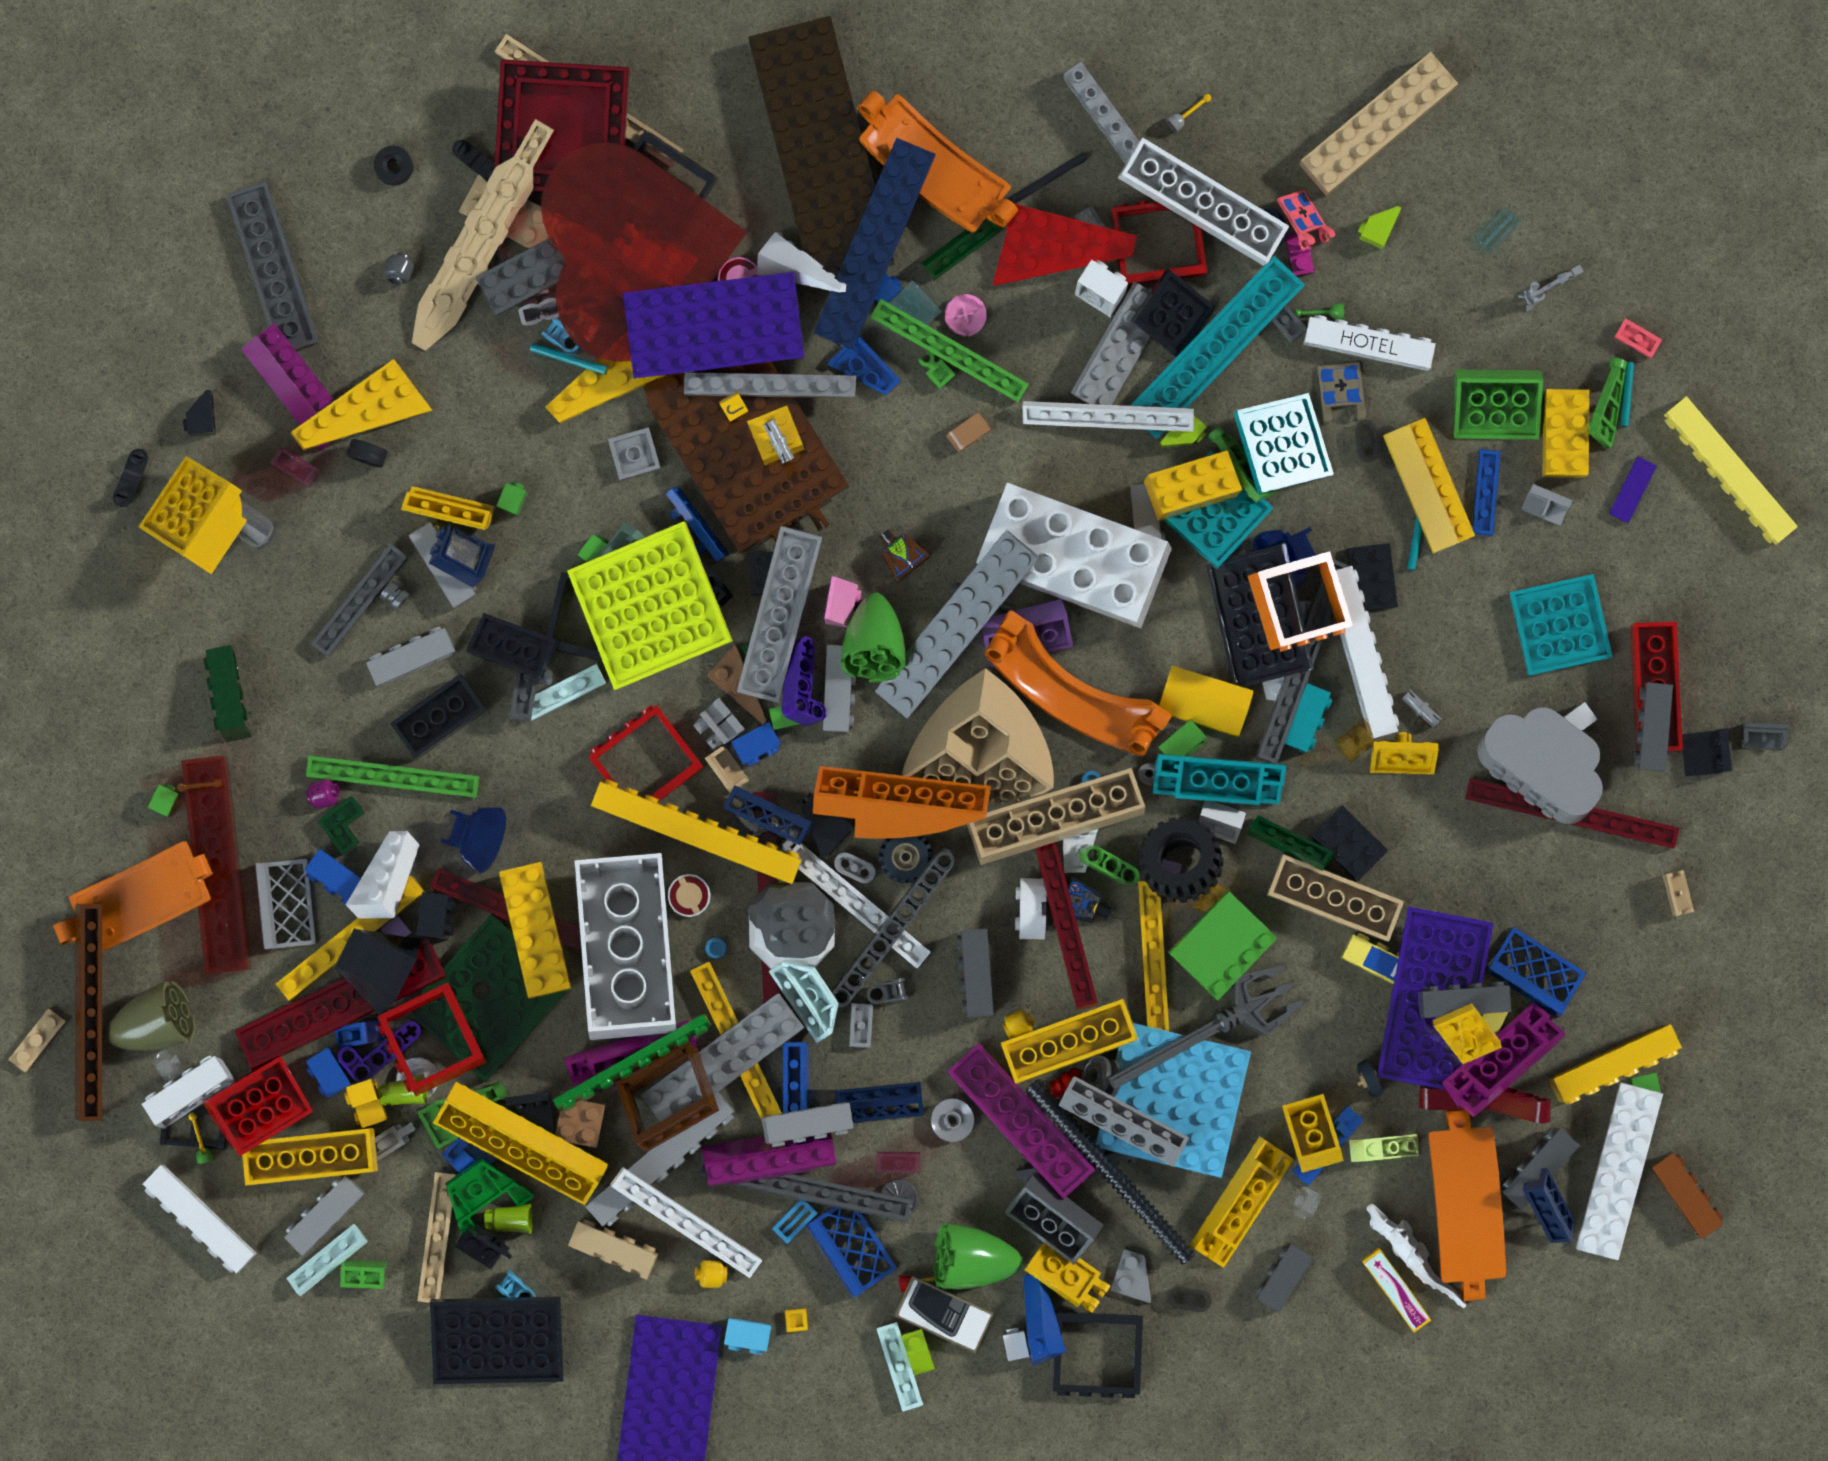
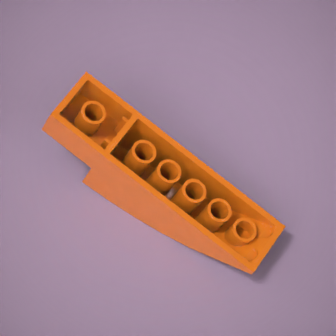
[813,766,991,839]

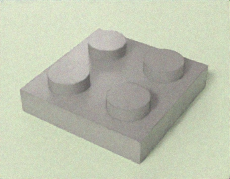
[608,427,661,481]

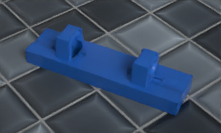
[666,486,730,562]
[1292,1106,1364,1186]

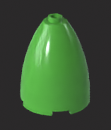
[841,593,906,682]
[933,1223,1023,1289]

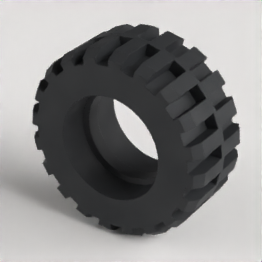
[1138,817,1223,903]

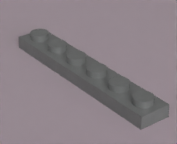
[311,543,408,657]

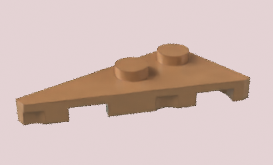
[707,645,766,725]

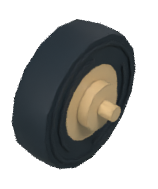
[1357,1060,1383,1098]

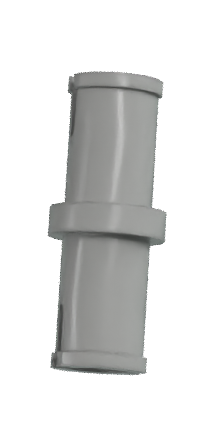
[763,419,794,463]
[1401,690,1442,728]

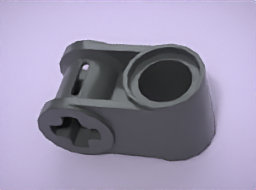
[866,978,909,1004]

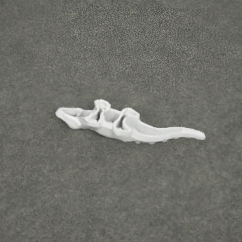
[1367,1204,1466,1308]

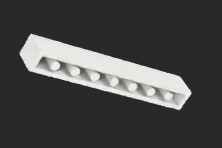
[1336,566,1399,739]

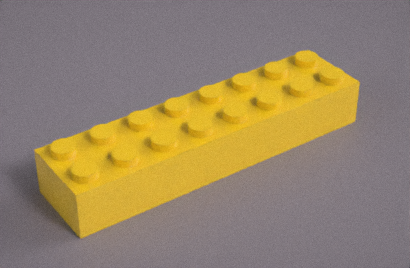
[433,1082,608,1206]

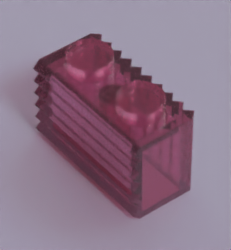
[270,447,320,488]
[877,1151,920,1174]

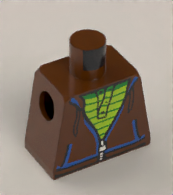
[880,529,930,583]

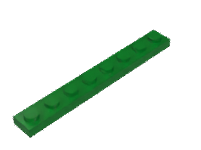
[553,1014,712,1111]

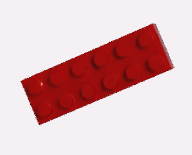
[1630,622,1683,752]

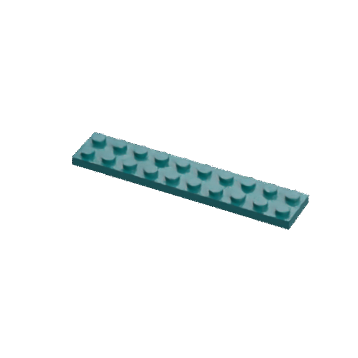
[1130,256,1305,440]

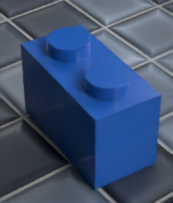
[731,722,782,767]
[306,1048,353,1098]

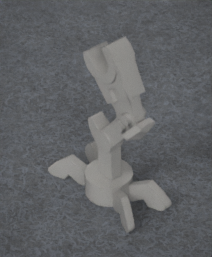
[1518,265,1584,312]
[736,805,806,853]

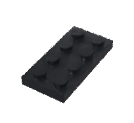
[466,613,559,680]

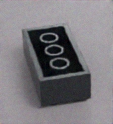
[390,674,487,760]

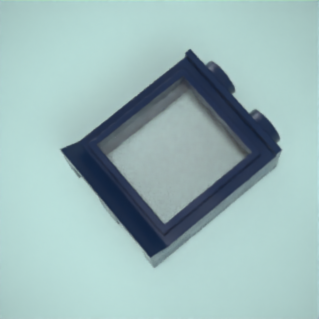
[429,522,496,588]

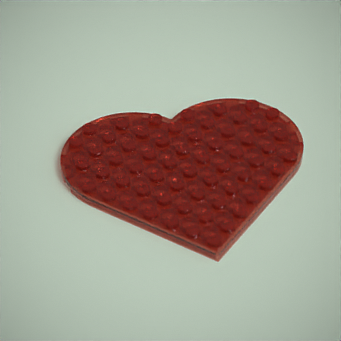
[541,143,747,362]

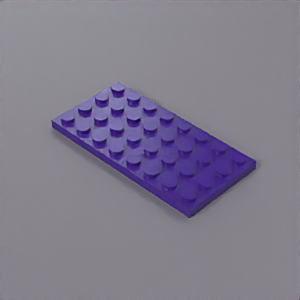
[623,272,804,379]
[1377,907,1494,1090]
[617,1314,722,1461]

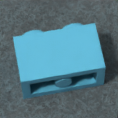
[724,1318,772,1355]

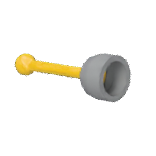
[1166,94,1211,133]

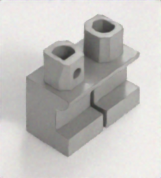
[693,698,745,750]

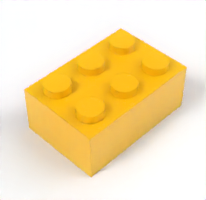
[1282,1094,1344,1173]

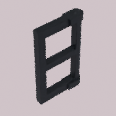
[160,1109,226,1150]

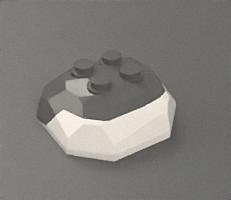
[749,882,835,969]

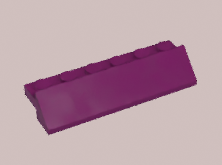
[241,323,335,451]
[1443,1002,1565,1117]
[564,1020,699,1093]
[701,1132,836,1187]

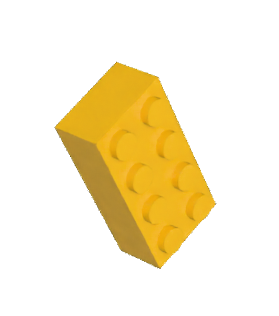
[1542,389,1589,478]
[1143,450,1242,521]

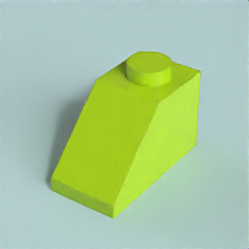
[1358,206,1401,249]
[1159,416,1207,448]
[901,1328,935,1376]

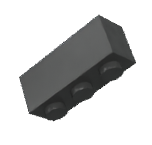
[1255,1243,1313,1313]

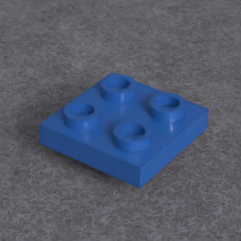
[442,1138,497,1173]

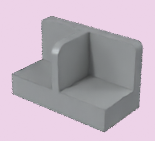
[1521,484,1573,526]

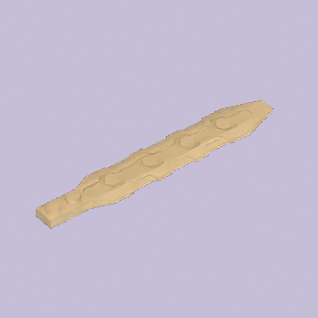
[412,119,554,351]

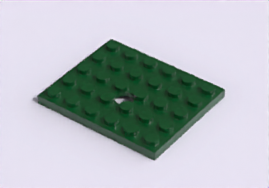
[408,914,572,1082]

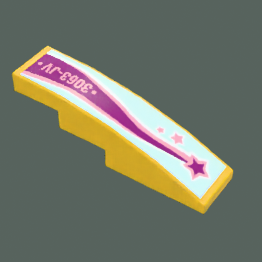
[1361,1248,1431,1333]

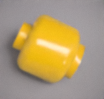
[1002,1009,1036,1039]
[695,1260,727,1288]

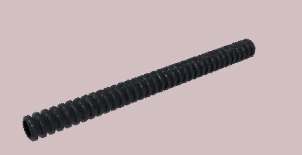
[1025,1079,1196,1265]

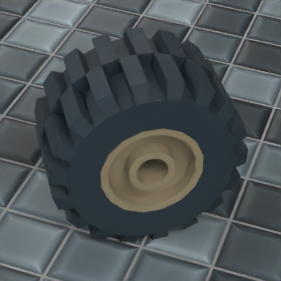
[879,835,933,884]

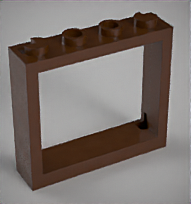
[615,1042,719,1153]

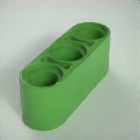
[1079,845,1140,885]

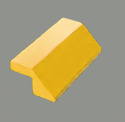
[401,486,495,530]
[1159,665,1254,738]

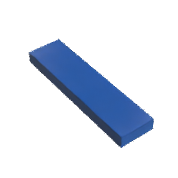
[1472,449,1501,536]

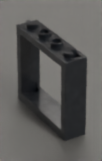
[606,131,719,243]
[546,569,603,662]
[1053,1312,1143,1398]

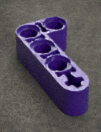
[781,636,827,726]
[338,1021,423,1082]

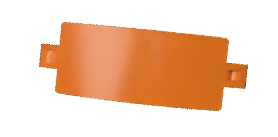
[857,90,1018,233]
[53,841,213,952]
[1428,1110,1506,1302]

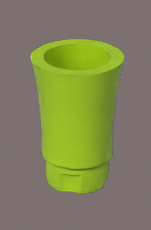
[378,1074,428,1106]
[484,1204,533,1234]

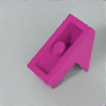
[1285,233,1314,276]

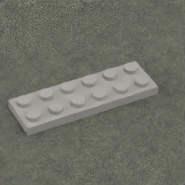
[1071,282,1150,405]

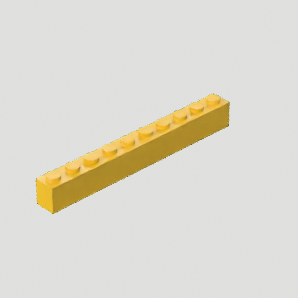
[591,779,802,884]

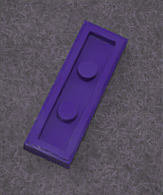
[1609,456,1657,524]

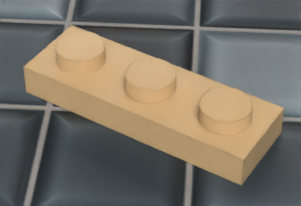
[8,1008,67,1073]

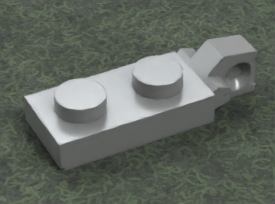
[375,1122,417,1162]

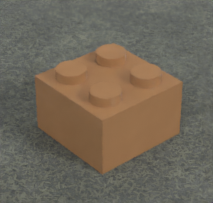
[555,1100,607,1148]

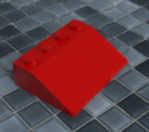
[202,1056,313,1156]

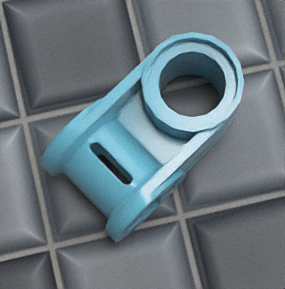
[541,318,582,355]
[495,1270,536,1298]

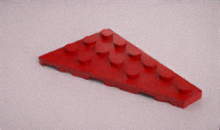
[993,204,1138,285]

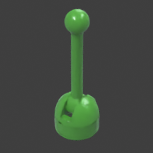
[1293,303,1344,320]

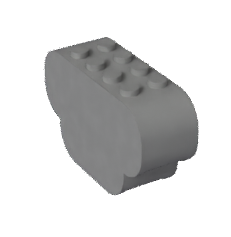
[1478,707,1603,824]

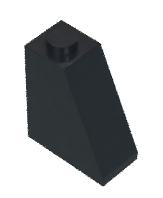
[802,792,854,859]

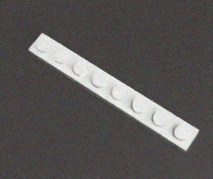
[1022,401,1194,432]
[792,843,931,968]
[610,1167,762,1278]

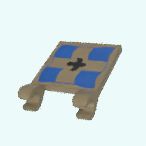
[1317,362,1366,424]

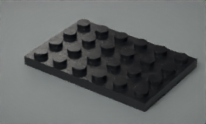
[1206,544,1314,687]
[430,1297,564,1384]

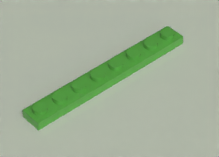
[870,299,1029,402]
[306,756,480,798]

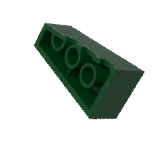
[203,645,252,742]

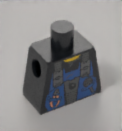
[1068,877,1111,923]

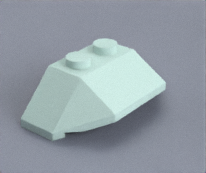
[769,961,838,1043]

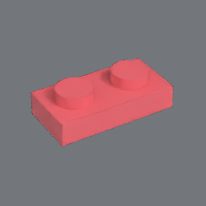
[1614,318,1662,359]

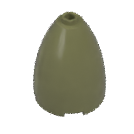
[104,981,196,1051]

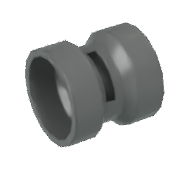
[380,581,410,611]

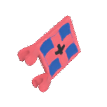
[1277,190,1335,250]

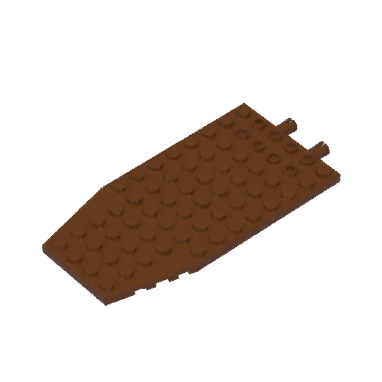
[625,327,849,554]

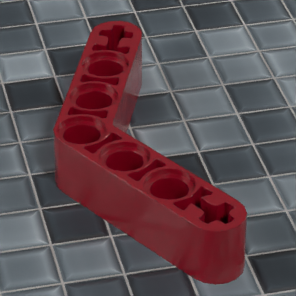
[1419,1085,1551,1123]

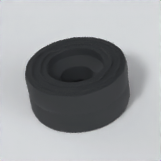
[374,145,413,186]
[346,439,388,468]

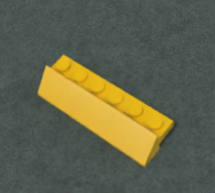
[1383,418,1475,554]
[1190,1136,1294,1268]

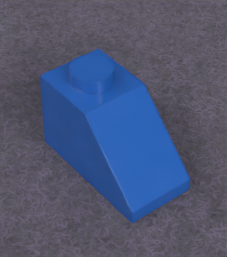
[335,1020,385,1049]

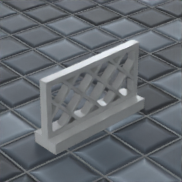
[255,859,316,950]

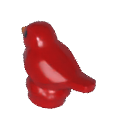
[1050,1067,1082,1098]

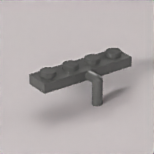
[510,670,553,721]

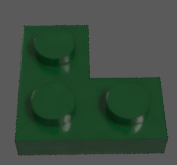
[317,795,365,855]

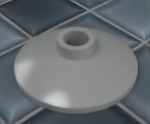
[931,1099,974,1142]

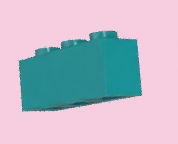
[1284,683,1332,754]

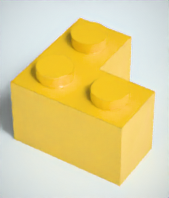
[344,1079,389,1128]

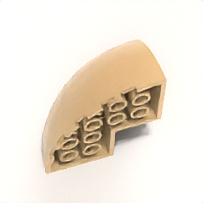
[902,668,1054,806]

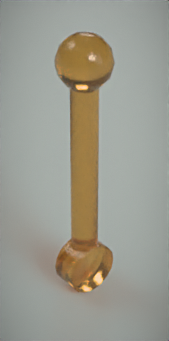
[177,779,222,792]

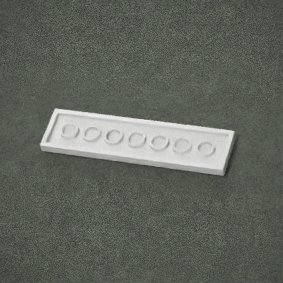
[1576,1082,1663,1260]

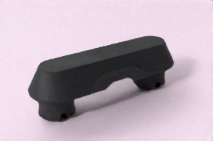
[452,140,495,182]
[113,448,148,507]

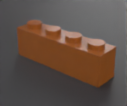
[1650,1152,1723,1239]

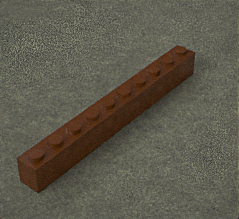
[75,904,102,1121]

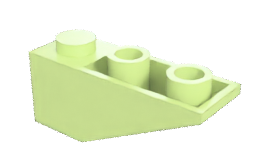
[1349,1134,1420,1162]

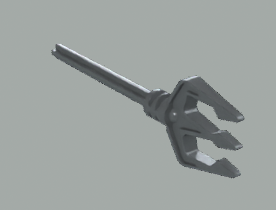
[1108,965,1303,1090]

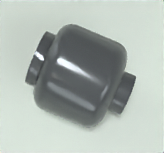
[383,253,414,286]

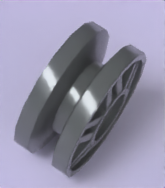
[1081,1055,1122,1097]

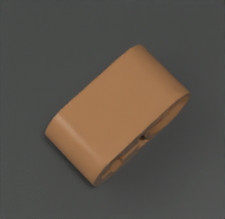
[946,412,991,453]

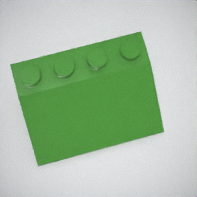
[1454,369,1543,439]
[1168,890,1277,1000]

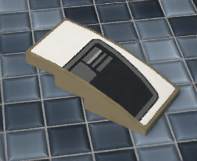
[894,1276,994,1353]

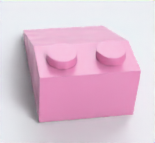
[825,576,862,628]

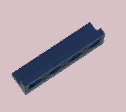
[723,785,813,846]
[835,1082,924,1122]
[1523,1168,1575,1243]

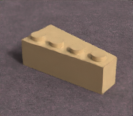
[568,1219,659,1280]

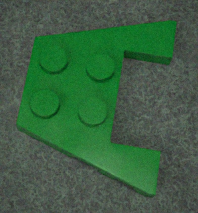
[445,1158,535,1235]

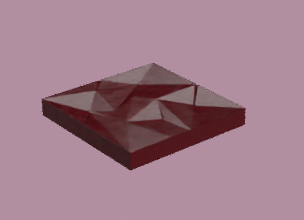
[494,59,630,197]

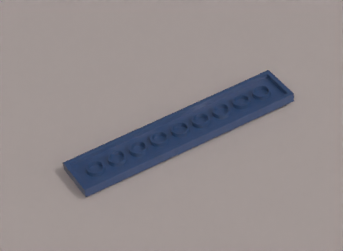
[813,138,936,350]

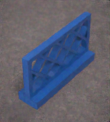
[1485,927,1586,1018]
[806,1207,897,1298]

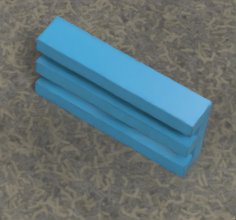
[772,1200,817,1244]

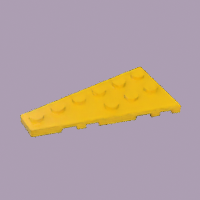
[545,331,666,424]
[291,359,432,450]

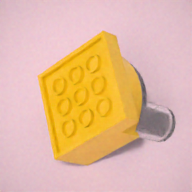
[138,456,276,574]

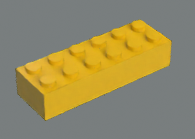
[499,862,572,999]
[1001,999,1139,1084]
[1548,1024,1682,1104]
[242,1128,378,1186]

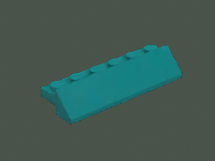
[1152,754,1286,805]

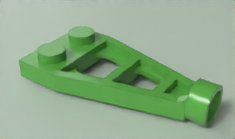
[1588,358,1627,449]
[1208,426,1282,503]
[417,1081,508,1150]

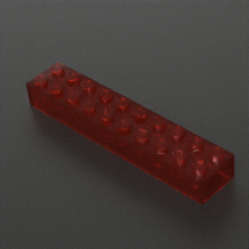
[181,755,252,975]

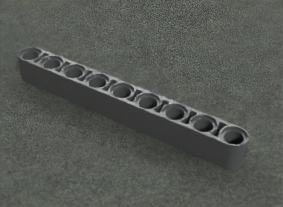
[832,848,954,1007]

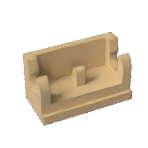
[705,746,750,793]
[1663,870,1694,917]

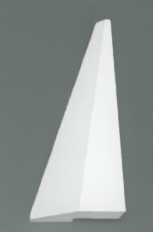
[757,232,846,292]

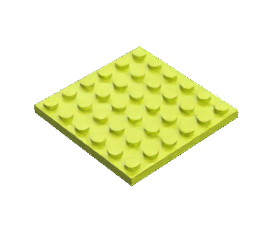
[567,521,733,690]

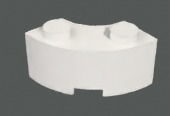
[1015,878,1046,940]

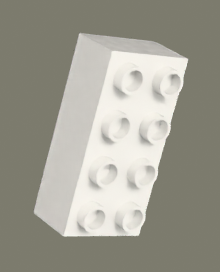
[976,483,1172,628]
[575,853,676,1040]

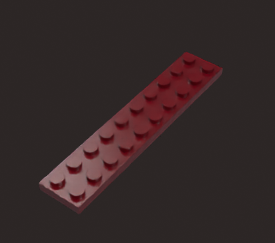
[235,937,447,1070]

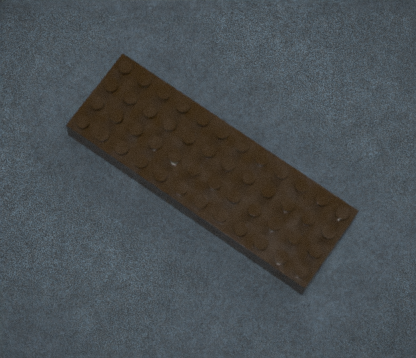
[748,16,894,279]

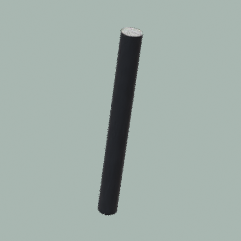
[1010,153,1086,204]

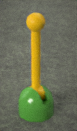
[189,1112,215,1165]

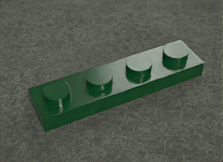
[922,219,1002,281]
[1247,815,1334,871]

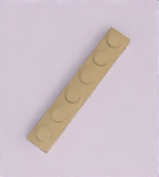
[417,1172,456,1303]

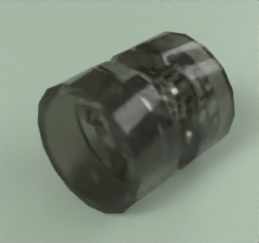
[808,1089,836,1109]

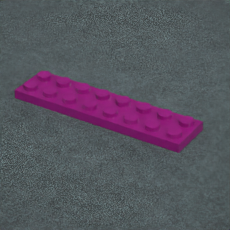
[947,1043,1095,1200]

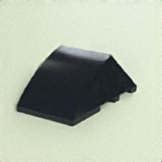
[334,928,420,1015]

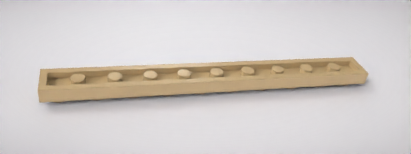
[495,34,683,168]

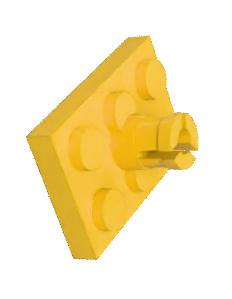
[1370,732,1439,775]
[1433,1003,1502,1064]

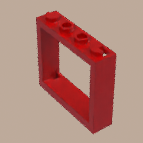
[1111,200,1207,286]
[588,705,704,803]
[377,982,486,1096]

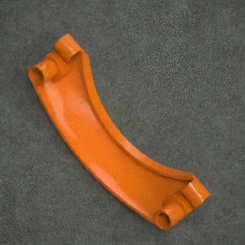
[985,610,1172,756]

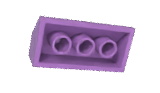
[981,599,1073,668]

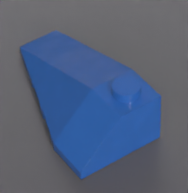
[1024,1274,1066,1366]

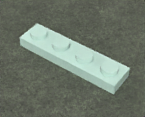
[529,664,607,722]
[287,1224,368,1296]
[876,1322,923,1412]

